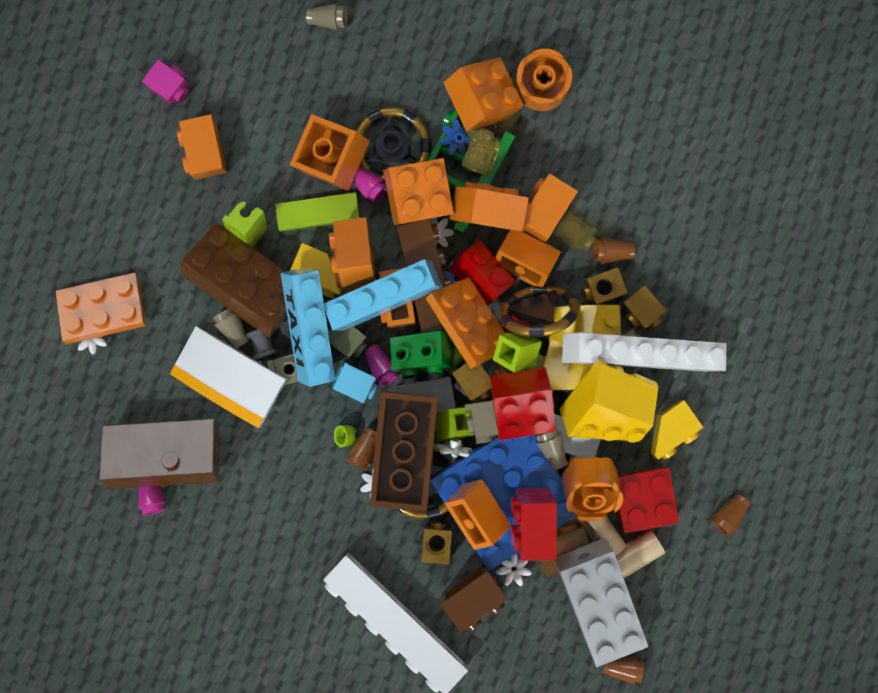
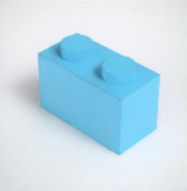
[331,362,377,403]

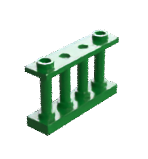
[428,109,515,236]

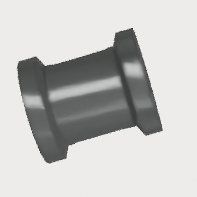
[246,329,278,360]

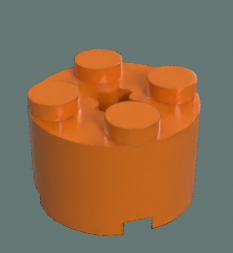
[515,49,572,111]
[562,457,623,521]

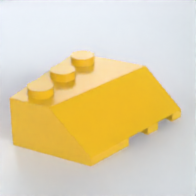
[541,305,622,390]
[559,358,658,442]

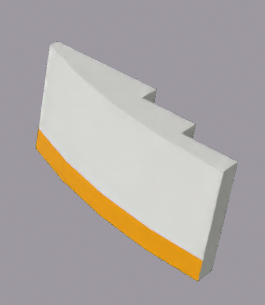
[170,326,287,428]

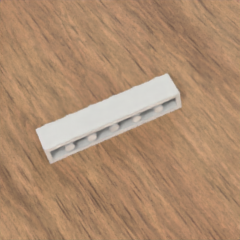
[562,333,726,371]
[323,553,468,693]

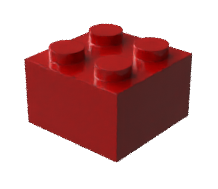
[489,367,555,440]
[615,466,679,533]
[510,488,557,561]

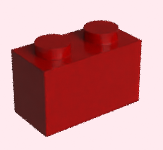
[449,240,516,306]

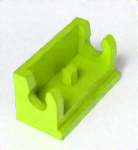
[222,202,267,248]

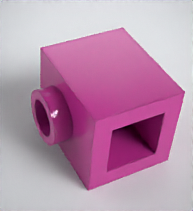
[142,60,190,107]

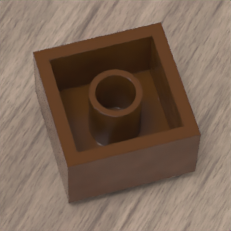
[441,564,507,633]

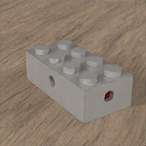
[554,538,648,668]

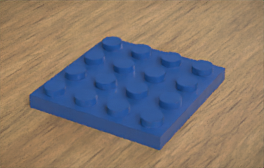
[430,435,575,571]

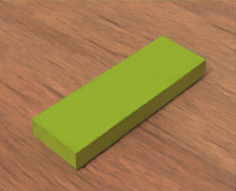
[275,192,360,232]

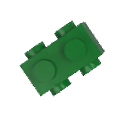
[390,331,453,378]

